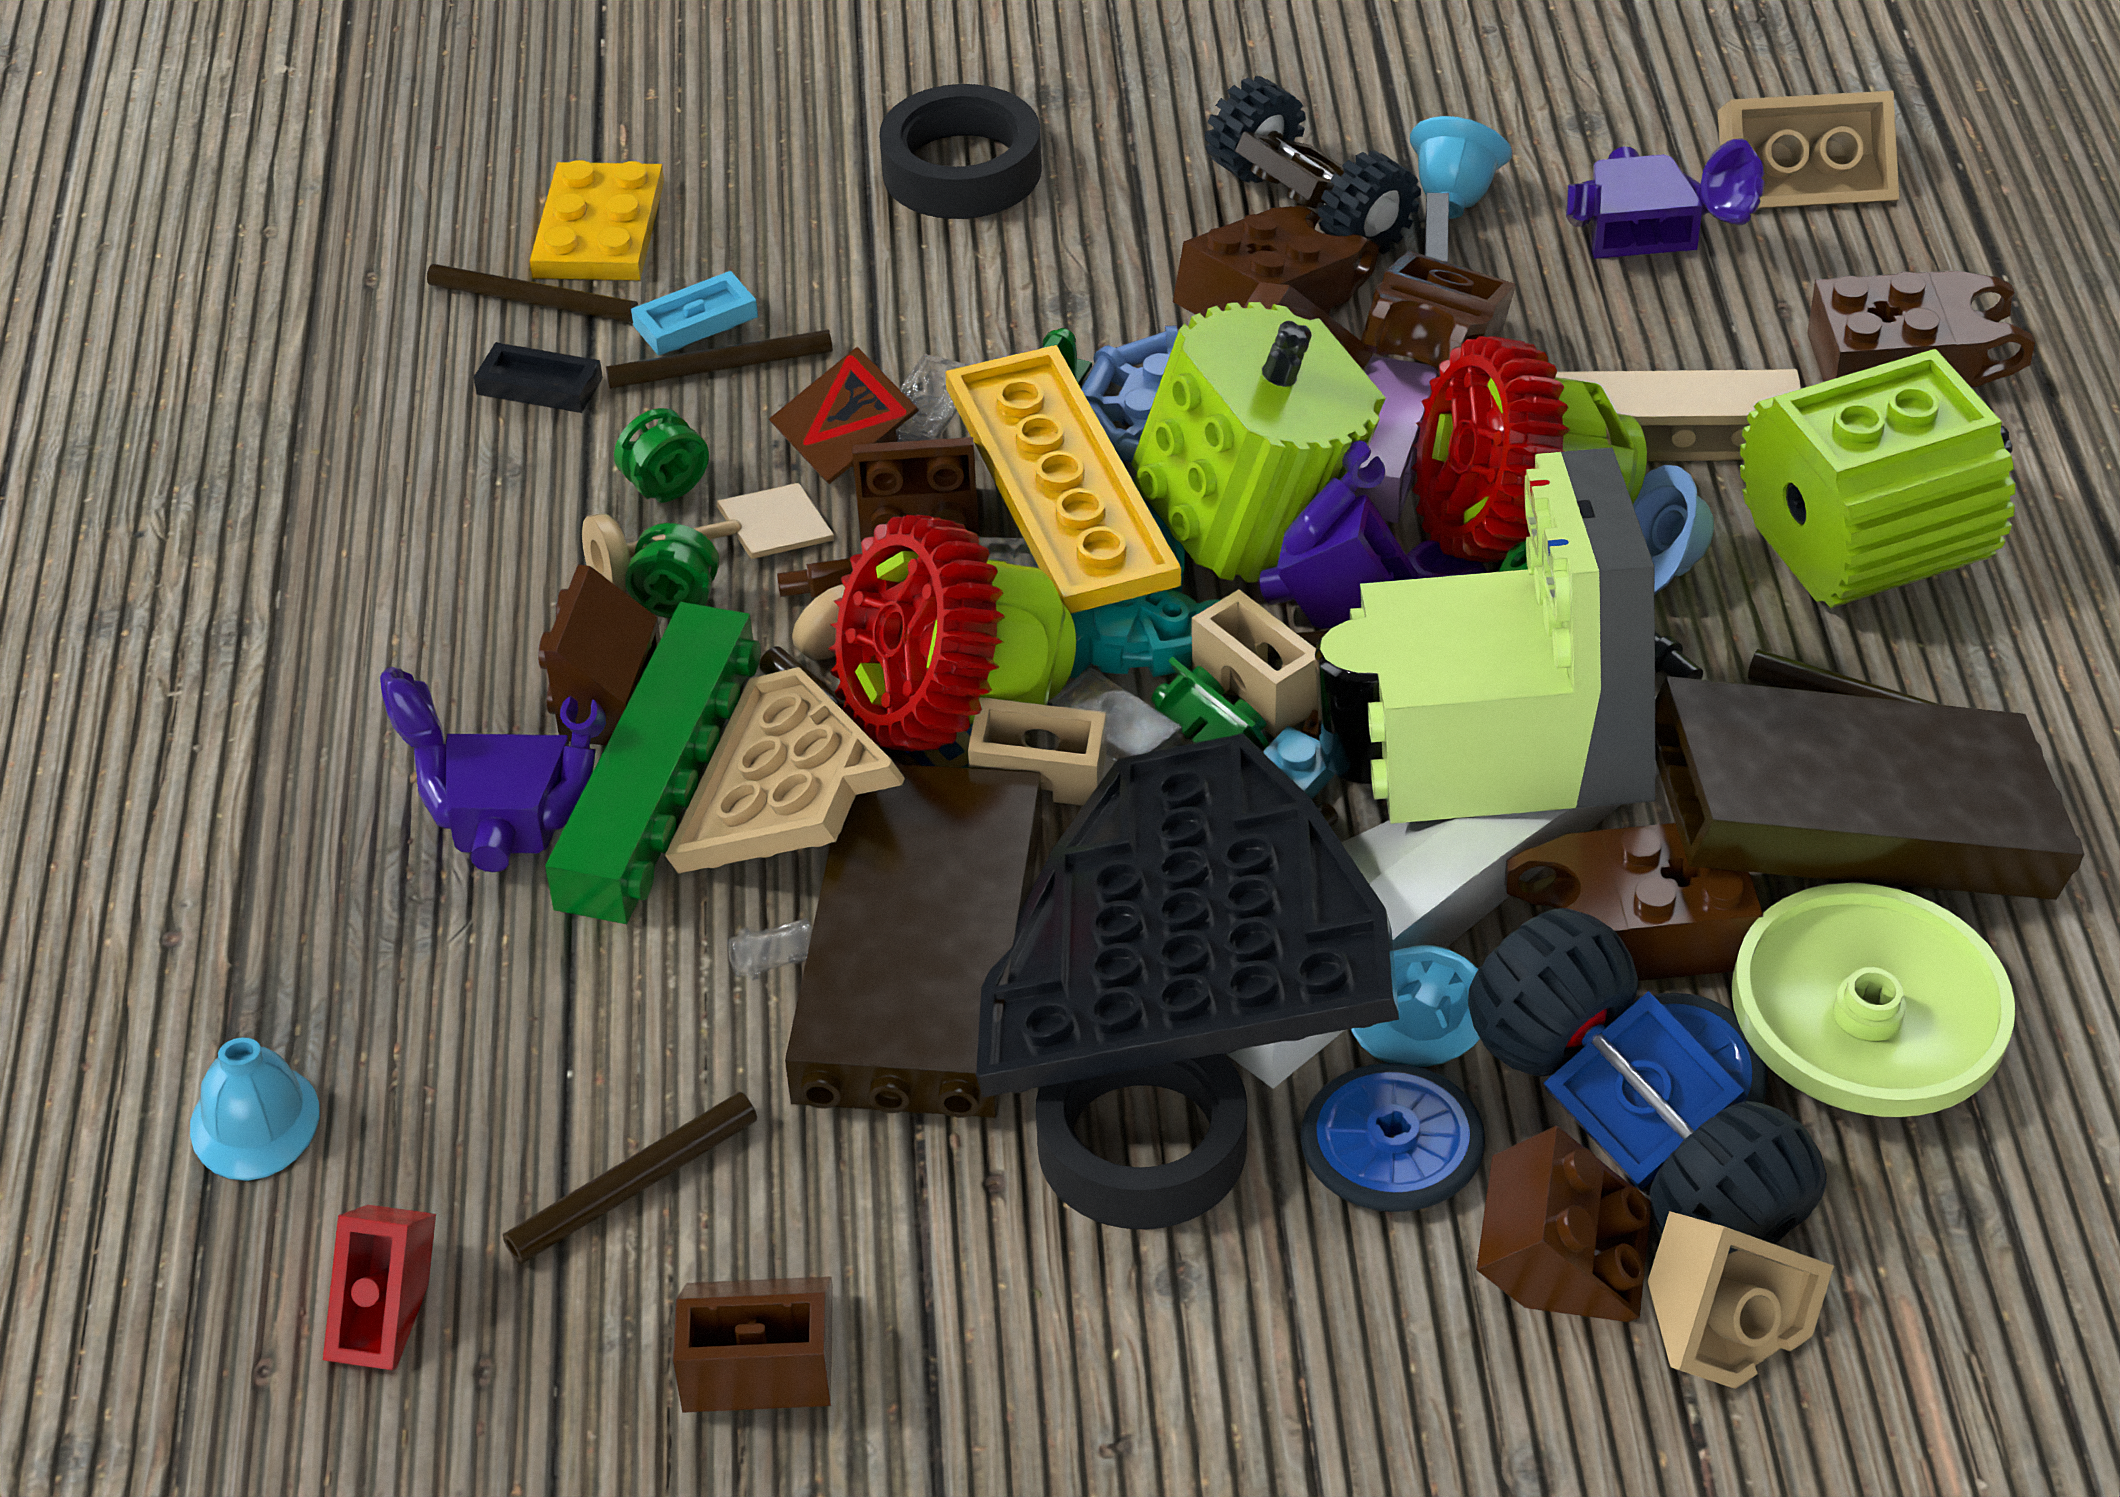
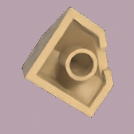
[1647,1211,1834,1389]

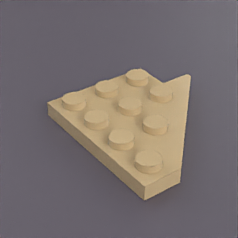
[665,667,905,874]

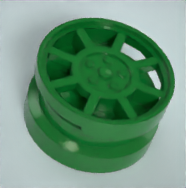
[614,408,709,503]
[625,523,720,618]

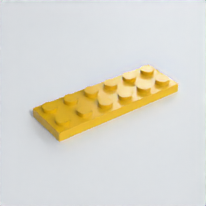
[945,345,1181,614]

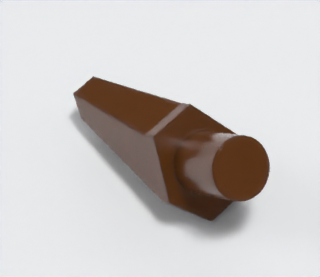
[777,558,853,601]

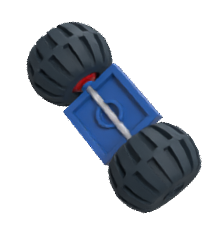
[1468,908,1827,1254]

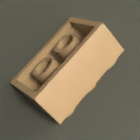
[1718,91,1899,209]

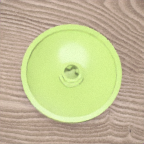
[1732,883,2015,1117]

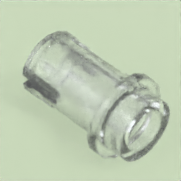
[727,918,812,980]

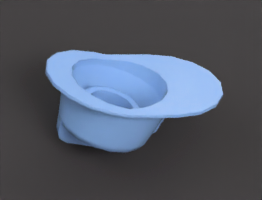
[1633,465,1714,595]

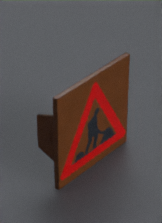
[769,347,919,484]

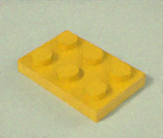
[529,160,664,281]

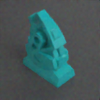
[1069,590,1220,678]

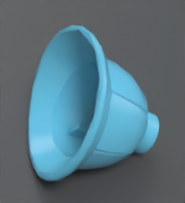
[1410,116,1512,219]
[1351,945,1480,1067]
[190,1038,320,1181]

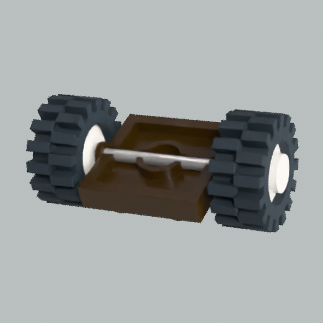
[1205,76,1421,259]

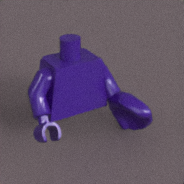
[1566,138,1765,259]
[1259,441,1487,629]
[380,667,606,873]

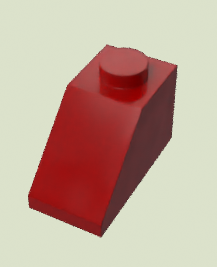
[323,1204,436,1370]

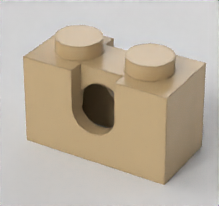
[1192,589,1324,738]
[968,697,1107,806]

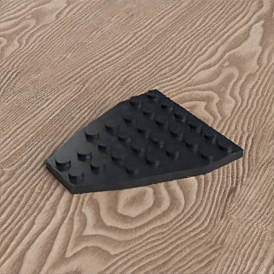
[976,733,1399,1098]

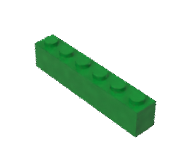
[545,602,761,924]

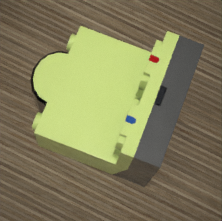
[1315,447,1656,824]

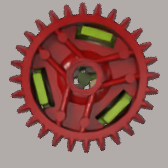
[1411,336,1647,563]
[828,514,1076,752]

